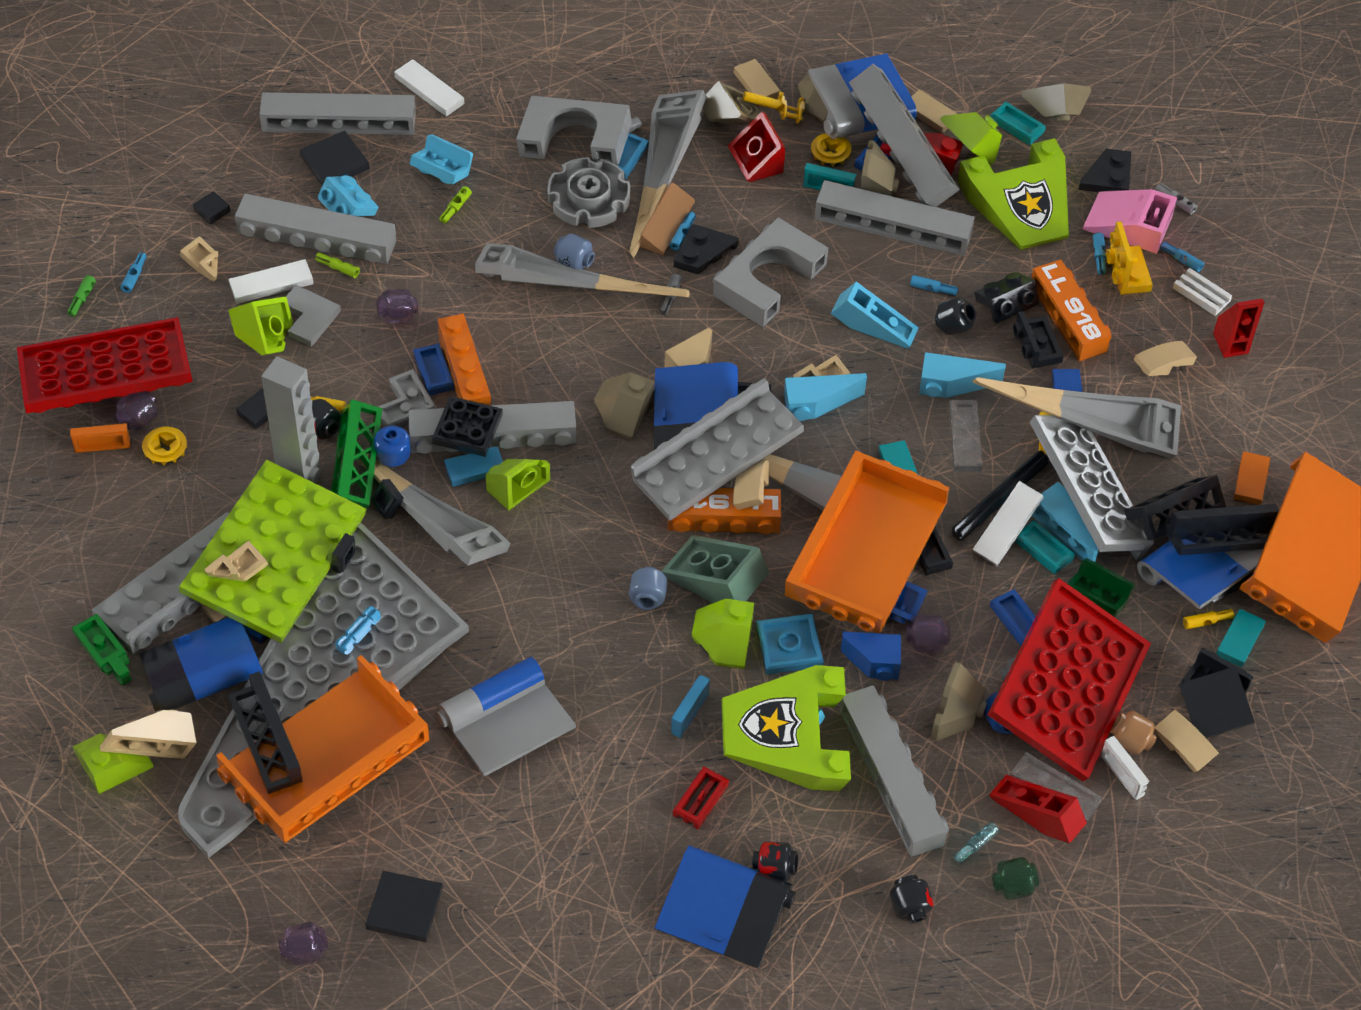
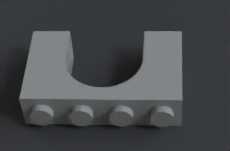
[516,96,632,166]
[713,217,828,327]

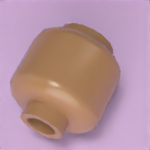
[1110,711,1157,755]

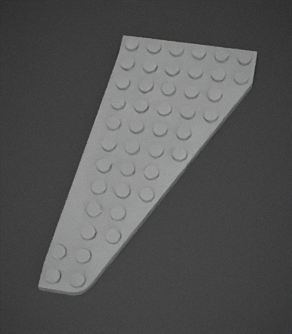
[178,522,469,858]

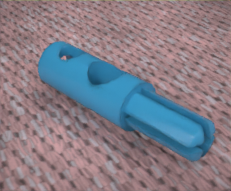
[669,212,696,251]
[1093,233,1106,275]
[1161,241,1205,273]
[120,252,147,293]
[910,275,958,296]

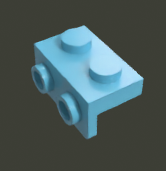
[410,134,473,184]
[318,175,379,216]

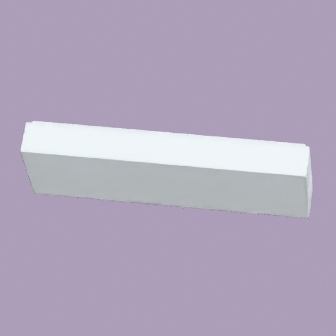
[394,59,465,117]
[229,259,313,304]
[973,481,1044,566]

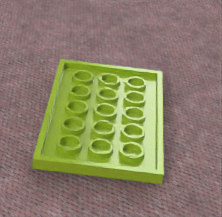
[179,459,366,643]

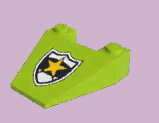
[957,138,1069,250]
[721,665,851,791]

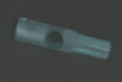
[954,822,999,863]

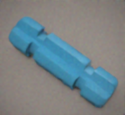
[335,606,381,655]

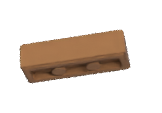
[640,183,695,255]

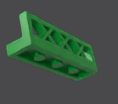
[330,399,383,509]

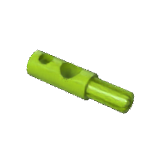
[439,186,472,224]
[315,252,360,278]

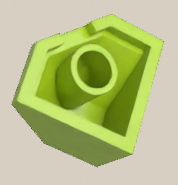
[940,112,1002,164]
[228,296,293,356]
[486,459,550,511]
[692,598,754,669]
[73,733,154,794]

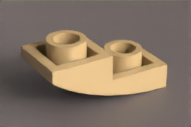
[1134,341,1197,376]
[733,459,769,510]
[1154,710,1219,773]

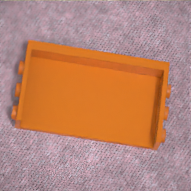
[785,450,949,633]
[1240,451,1361,643]
[216,655,429,843]

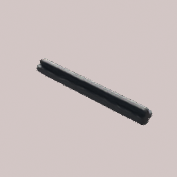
[951,450,1049,541]

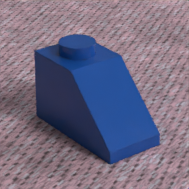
[841,631,901,681]

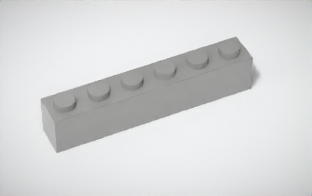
[849,64,959,207]
[259,92,416,135]
[814,180,975,256]
[235,194,396,264]
[261,356,322,483]
[409,401,576,454]
[839,685,949,857]

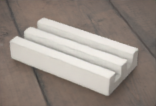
[1173,268,1232,316]
[1101,736,1149,800]

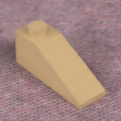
[100,710,197,759]

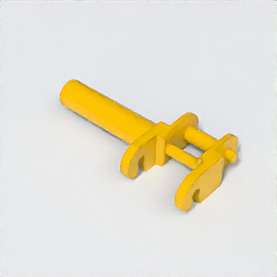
[742,91,805,124]

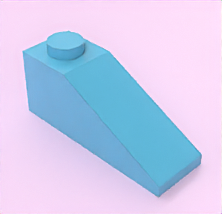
[831,282,919,349]
[919,352,1006,398]
[784,373,867,421]
[1032,482,1099,562]

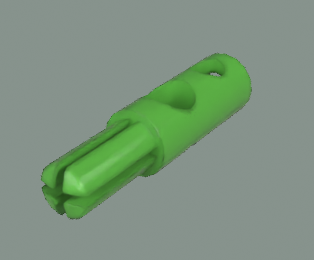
[67,275,96,317]

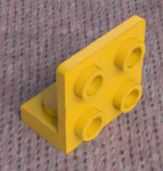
[1106,221,1153,295]

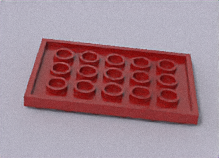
[17,317,193,414]
[987,578,1151,782]

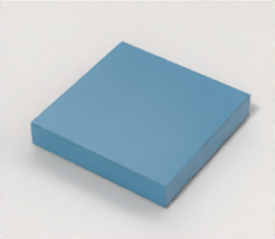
[756,614,824,674]

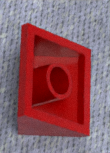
[727,112,785,182]

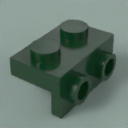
[1067,558,1135,617]

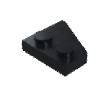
[1079,149,1131,192]
[673,224,739,275]

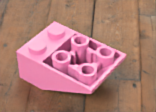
[1083,189,1177,254]

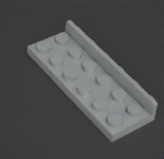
[631,378,804,521]
[1029,415,1154,560]
[92,512,229,654]

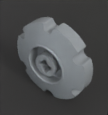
[548,157,630,228]

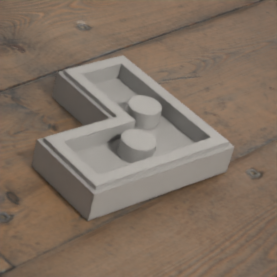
[286,285,341,347]
[378,369,437,427]

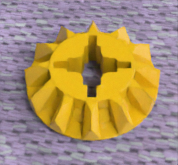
[811,133,851,167]
[142,427,188,466]

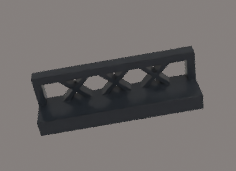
[1124,475,1226,540]
[1166,504,1279,555]
[228,671,303,794]

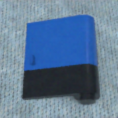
[653,362,738,451]
[139,617,263,711]
[655,845,796,969]

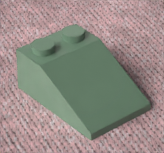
[661,535,769,604]

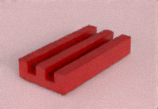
[673,766,729,830]

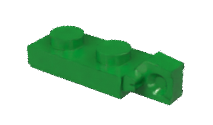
[72,614,132,686]

